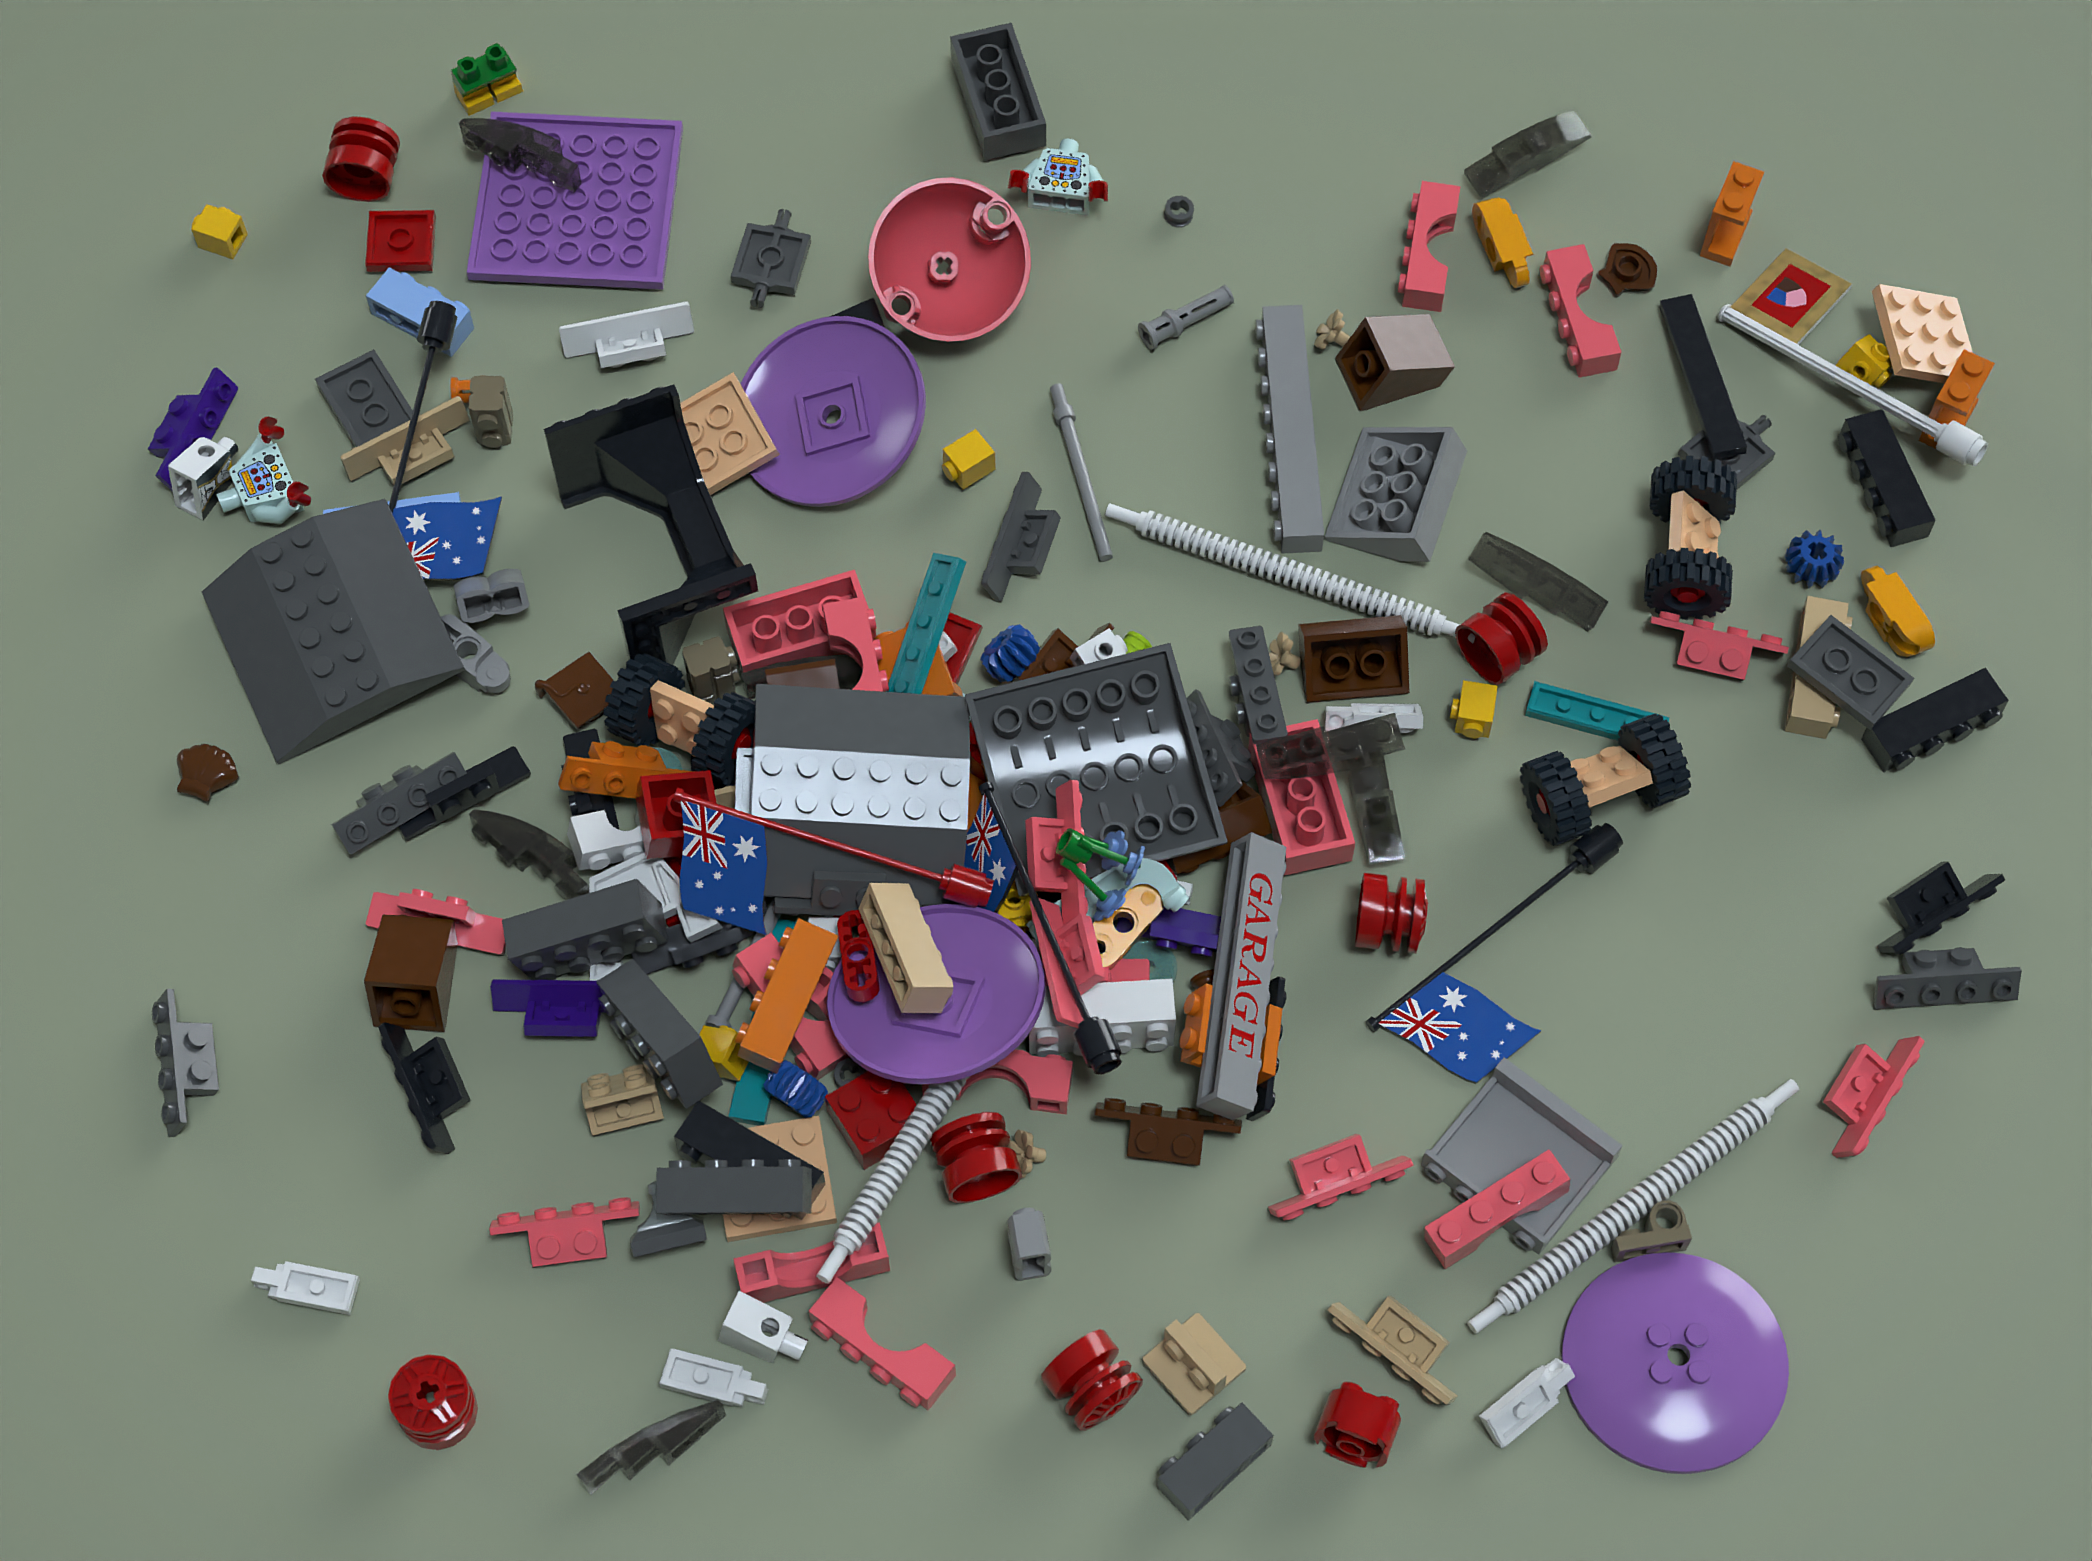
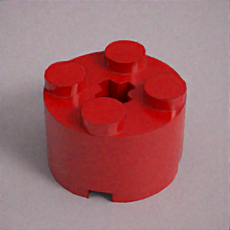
[1314,1382,1401,1468]

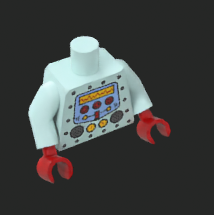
[1008,139,1108,216]
[216,416,311,524]

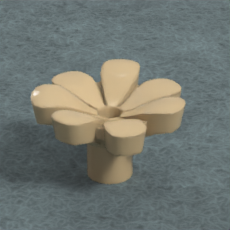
[1314,309,1350,350]
[1269,632,1301,675]
[1007,1130,1046,1178]

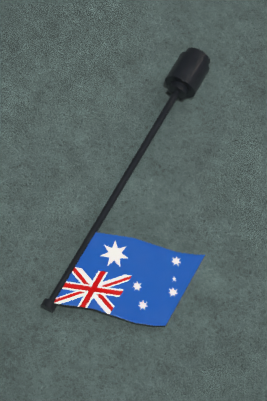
[389,301,502,580]
[961,782,1122,1075]
[1365,823,1623,1084]

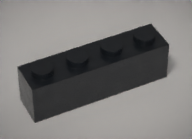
[1838,409,1936,547]
[1861,667,2009,772]
[674,1101,826,1220]

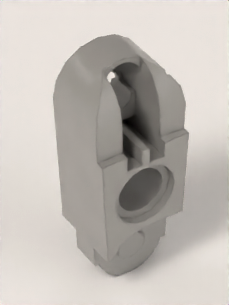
[441,614,511,693]

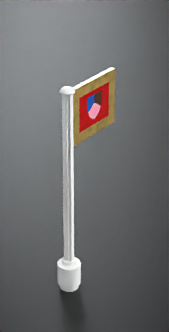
[1718,248,1988,467]

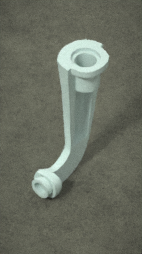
[1026,858,1189,942]

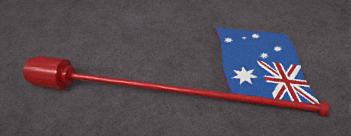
[673,787,994,935]

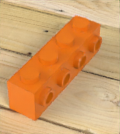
[735,918,839,1074]

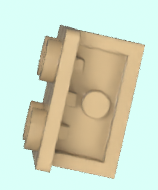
[581,1064,664,1136]
[1143,1313,1246,1415]

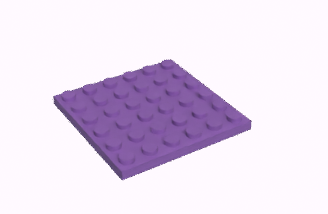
[467,111,683,290]

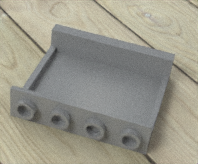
[1421,1057,1623,1255]

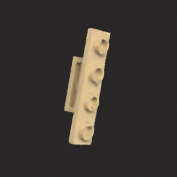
[340,396,470,486]
[1328,1296,1458,1405]

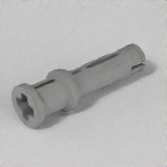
[1138,285,1234,350]

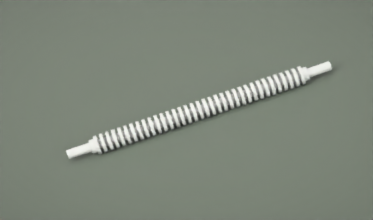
[1105,503,1475,643]
[816,939,1040,1284]
[1467,1079,1799,1334]

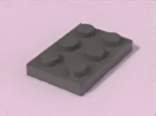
[315,349,413,447]
[1787,615,1915,730]

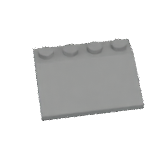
[1325,427,1467,562]

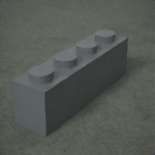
[656,1159,812,1215]

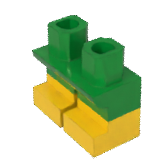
[451,43,523,116]

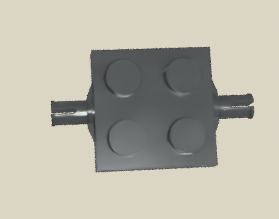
[731,209,811,308]
[1678,415,1775,489]

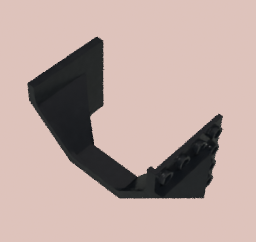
[543,384,758,665]

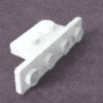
[559,302,694,368]

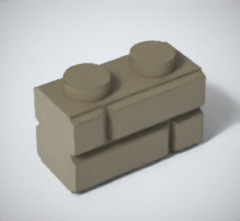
[468,376,513,448]
[682,636,740,704]

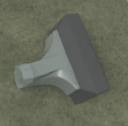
[631,1181,707,1257]

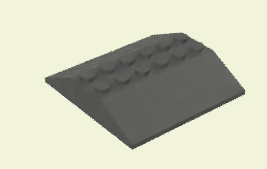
[201,499,465,764]
[965,643,1228,897]
[749,684,970,906]

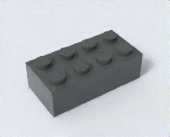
[950,22,1046,160]
[502,878,669,980]
[596,958,723,1109]

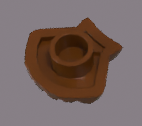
[1598,243,1657,295]
[176,744,239,802]

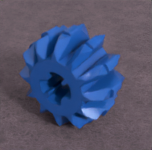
[1785,529,1844,589]
[980,624,1040,683]
[763,1060,828,1117]

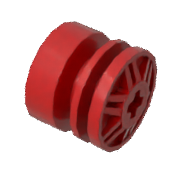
[322,116,400,202]
[1455,592,1548,685]
[1355,873,1428,954]
[930,1112,1022,1203]
[1041,1329,1143,1431]
[388,1354,478,1450]

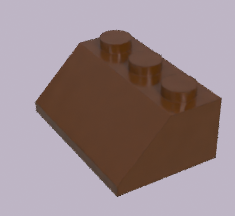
[1298,615,1410,702]
[1165,780,1273,874]

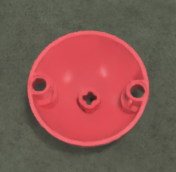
[868,177,1031,342]

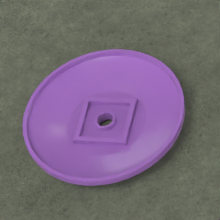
[741,316,926,507]
[827,904,1046,1084]
[1561,1252,1789,1474]

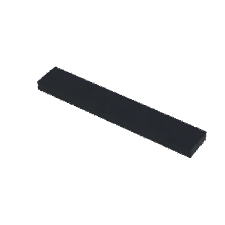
[1660,294,1747,460]

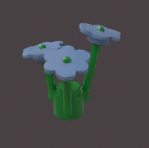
[1056,828,1145,921]

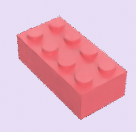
[723,569,876,685]
[1248,719,1355,876]

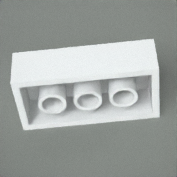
[1028,979,1176,1057]

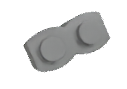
[454,569,529,623]
[1007,1208,1052,1281]

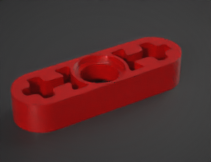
[837,910,880,1002]

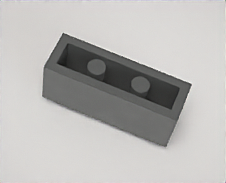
[1157,1402,1274,1521]

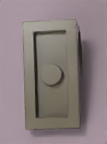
[1611,1200,1692,1263]

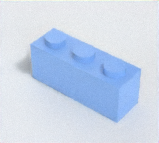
[366,268,474,357]

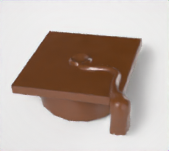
[535,652,613,729]

